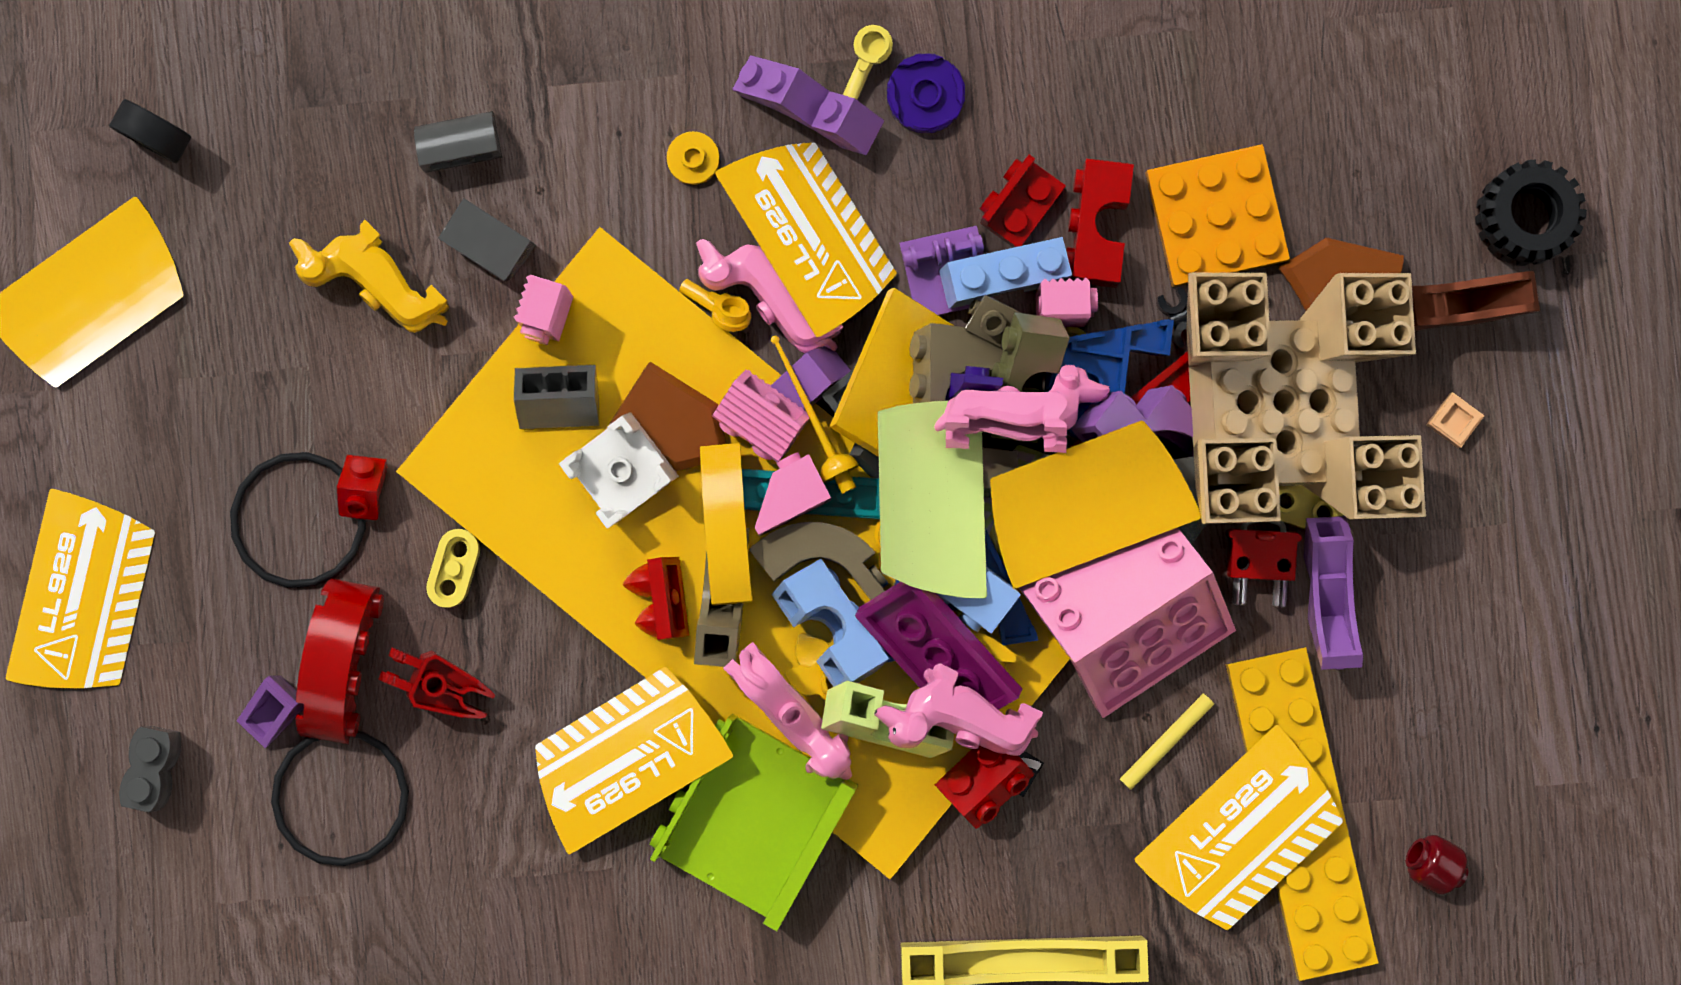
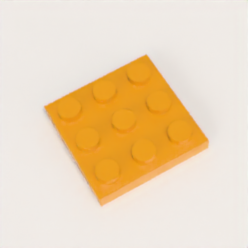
[1145,144,1290,287]

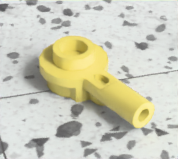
[843,25,893,100]

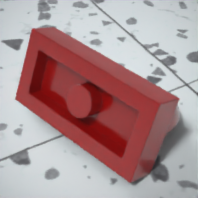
[622,557,690,640]

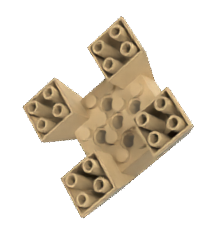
[1186,272,1426,524]

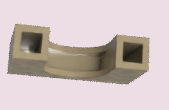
[909,323,1018,497]

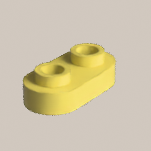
[1279,485,1343,530]
[426,529,480,608]

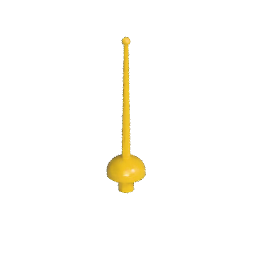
[771,336,859,494]

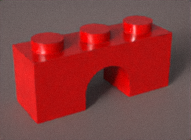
[1066,158,1134,288]

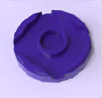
[887,54,965,133]

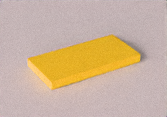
[829,288,954,457]

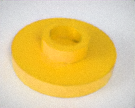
[667,131,720,185]

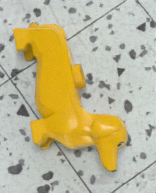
[289,220,449,333]

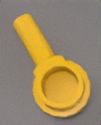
[679,279,751,332]

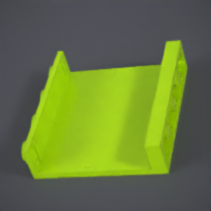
[649,714,858,931]

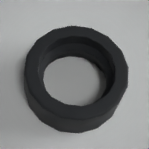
[109,99,191,164]

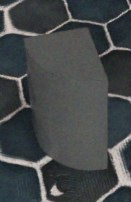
[414,111,503,173]
[438,198,536,281]
[514,365,599,429]

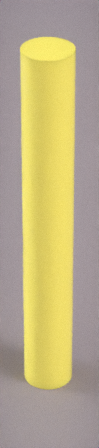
[1120,693,1214,790]

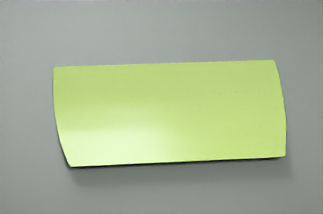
[878,401,987,599]

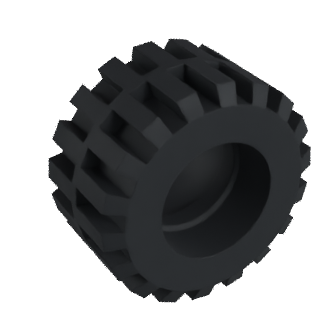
[1475,159,1587,266]

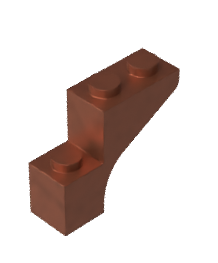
[1412,271,1540,331]

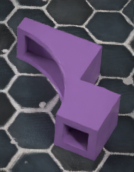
[732,55,884,155]
[1071,385,1194,457]
[1303,516,1363,670]

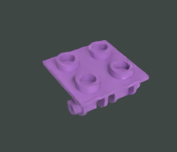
[899,226,994,315]

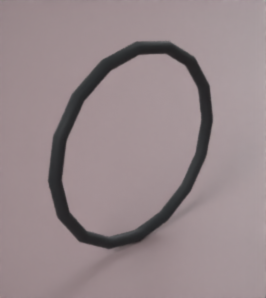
[230,452,366,588]
[271,730,409,866]

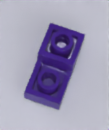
[945,366,1003,401]

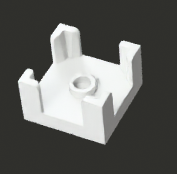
[559,412,679,529]

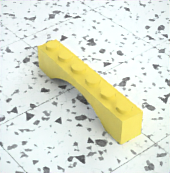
[901,936,1149,985]

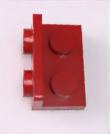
[979,154,1066,248]

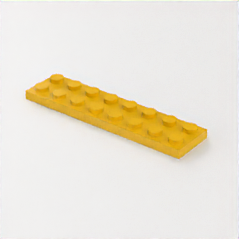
[1226,647,1378,981]

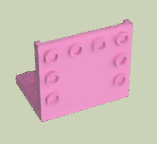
[1002,527,1236,718]

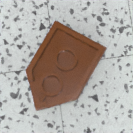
[1278,238,1404,311]
[607,362,727,472]

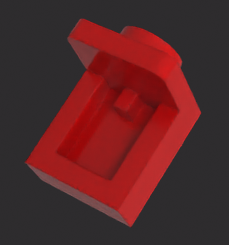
[337,455,387,520]

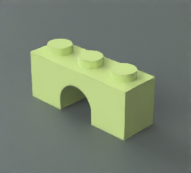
[821,681,954,758]

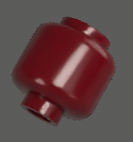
[1405,835,1469,895]

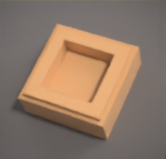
[1426,392,1484,449]

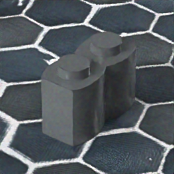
[119,726,181,812]

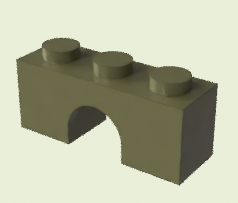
[990,312,1070,443]

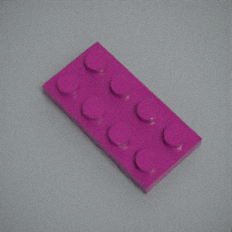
[855,582,1022,710]

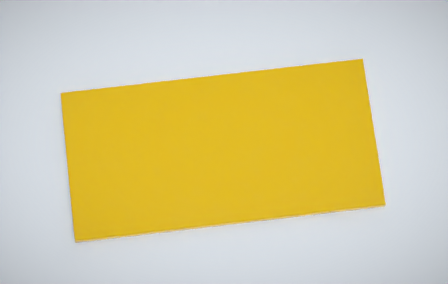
[396,227,1070,879]

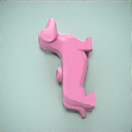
[696,239,843,353]
[934,365,1110,453]
[723,642,852,780]
[874,663,1043,756]

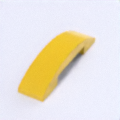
[700,443,752,606]

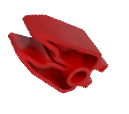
[378,647,495,718]

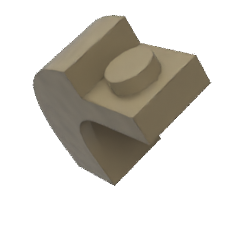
[749,522,889,600]
[694,528,750,667]

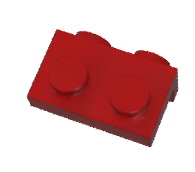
[935,745,1034,829]

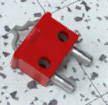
[1225,521,1302,608]

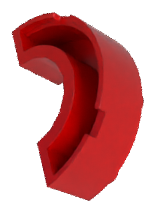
[296,579,384,745]

